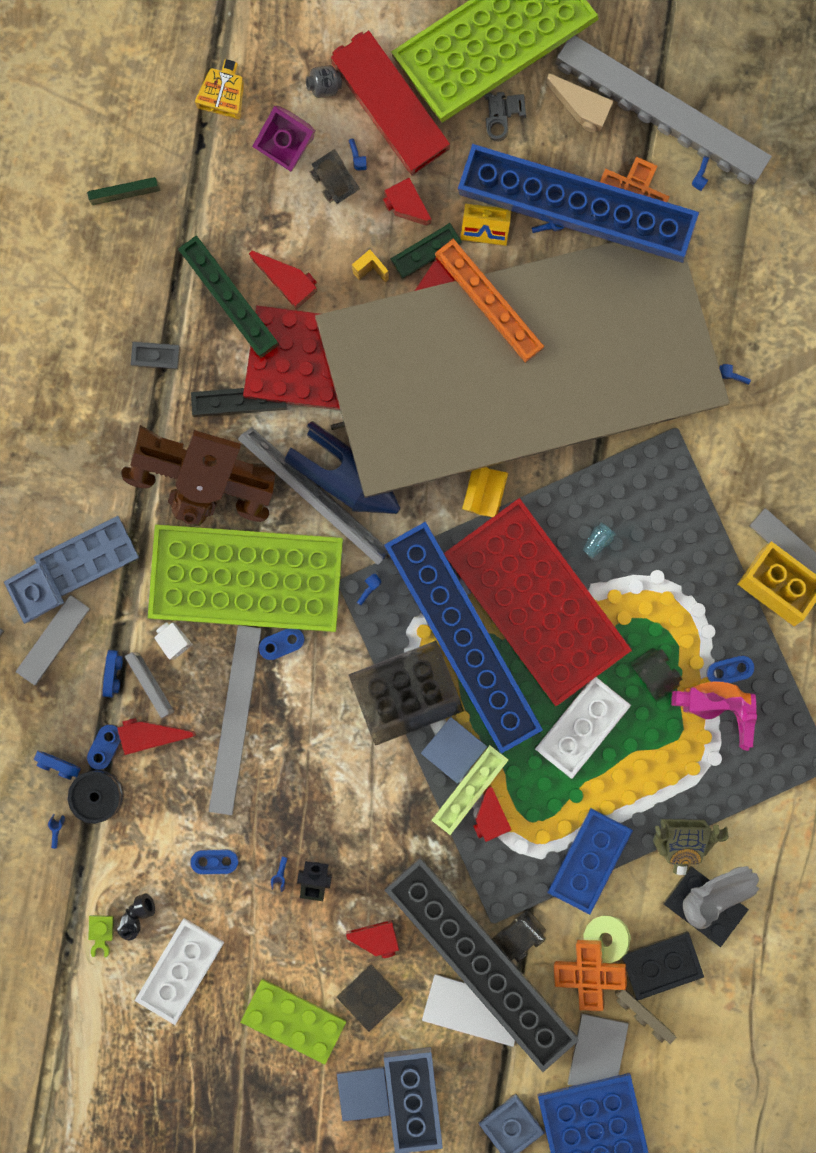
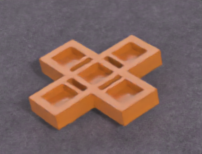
[600,157,670,202]
[554,940,627,1011]

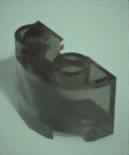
[309,149,360,204]
[630,648,683,702]
[492,908,546,963]

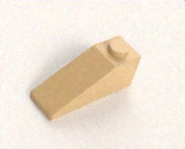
[546,73,614,133]

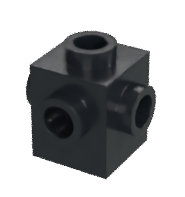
[297,861,332,901]

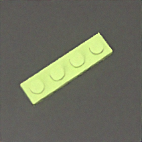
[432,745,508,835]

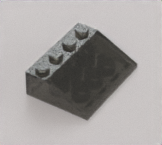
[349,641,464,746]

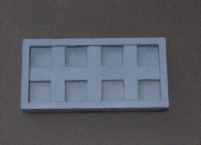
[33,516,140,597]

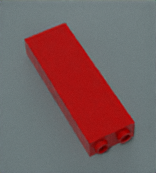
[331,30,450,176]

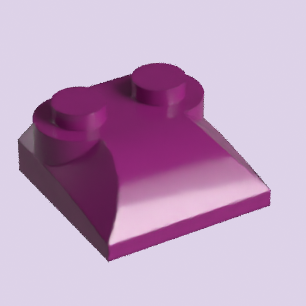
[252,105,316,172]

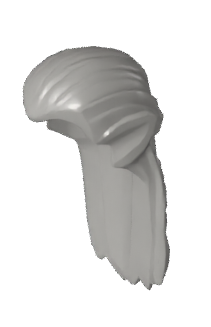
[683,866,759,929]

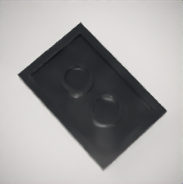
[663,866,749,947]
[622,931,704,1001]

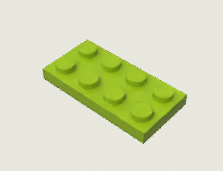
[240,978,347,1065]

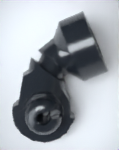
[117,893,155,941]

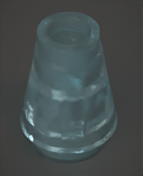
[582,522,616,558]

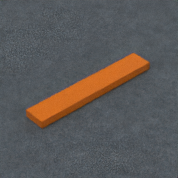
[435,238,544,363]

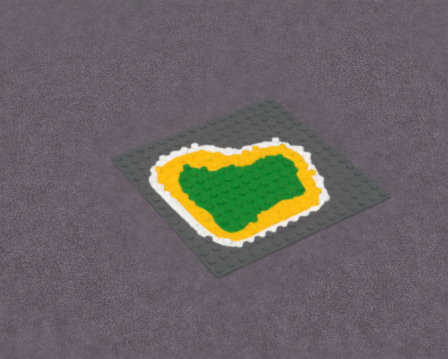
[339,428,816,924]

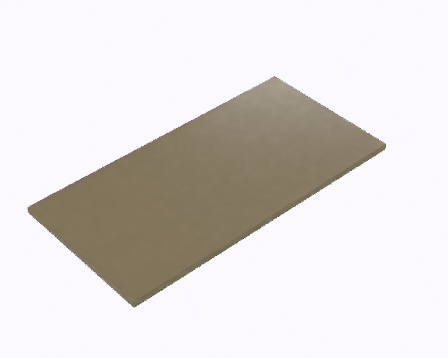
[315,242,730,498]

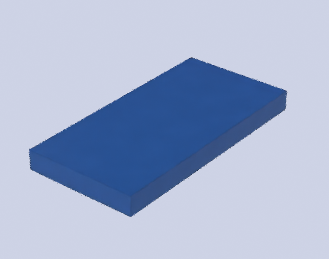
[547,808,633,915]

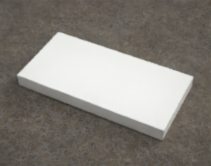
[535,677,631,779]
[135,918,224,1025]
[422,974,515,1047]

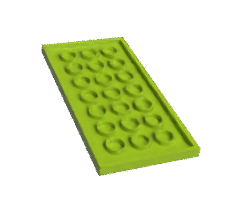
[391,0,599,123]
[148,524,343,632]

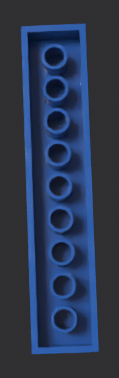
[458,144,699,263]
[384,521,543,754]

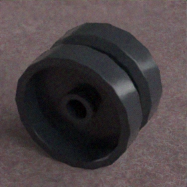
[67,769,124,824]

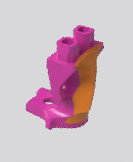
[671,681,757,751]

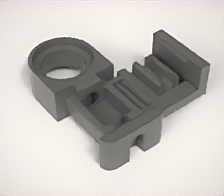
[484,92,526,142]

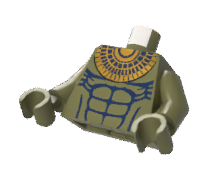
[653,819,729,875]

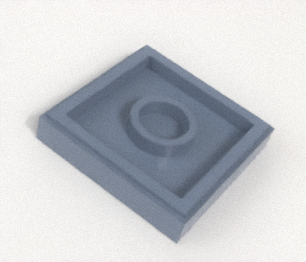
[4,561,64,624]
[421,717,487,784]
[337,1067,390,1122]
[478,1094,545,1153]

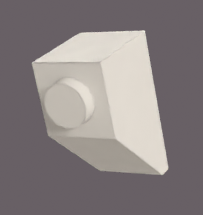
[154,622,193,660]

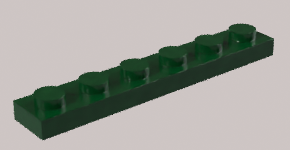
[178,235,279,359]

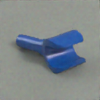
[349,139,367,170]
[692,156,709,191]
[532,223,564,233]
[719,364,751,385]
[357,573,381,605]
[48,814,65,849]
[271,857,287,892]

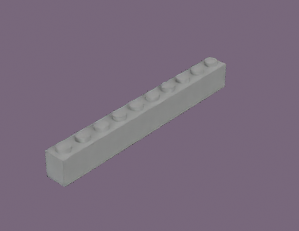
[556,36,772,185]

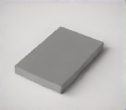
[125,652,174,718]
[567,1013,629,1086]

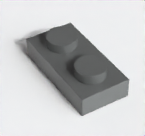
[131,342,180,370]

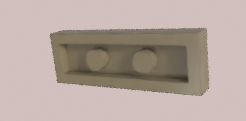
[615,990,677,1044]

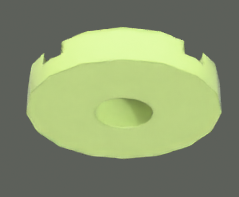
[583,915,631,963]

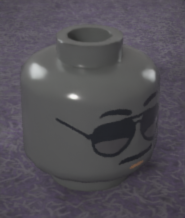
[306,65,342,98]

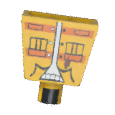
[195,59,244,120]

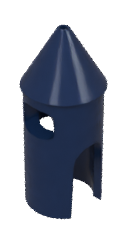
[284,421,401,514]

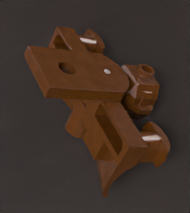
[121,425,275,525]

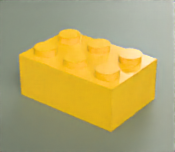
[737,541,816,626]

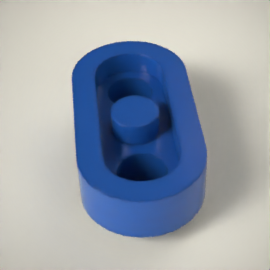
[259,629,305,660]
[103,650,123,698]
[706,656,754,683]
[87,725,121,770]
[34,750,81,780]
[190,849,239,874]

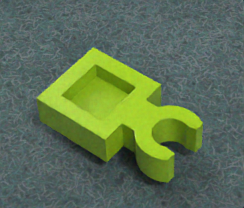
[88,915,114,957]

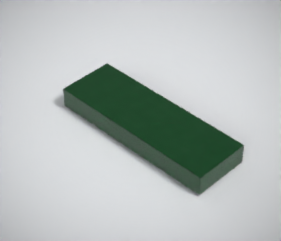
[87,177,161,205]
[390,223,462,280]

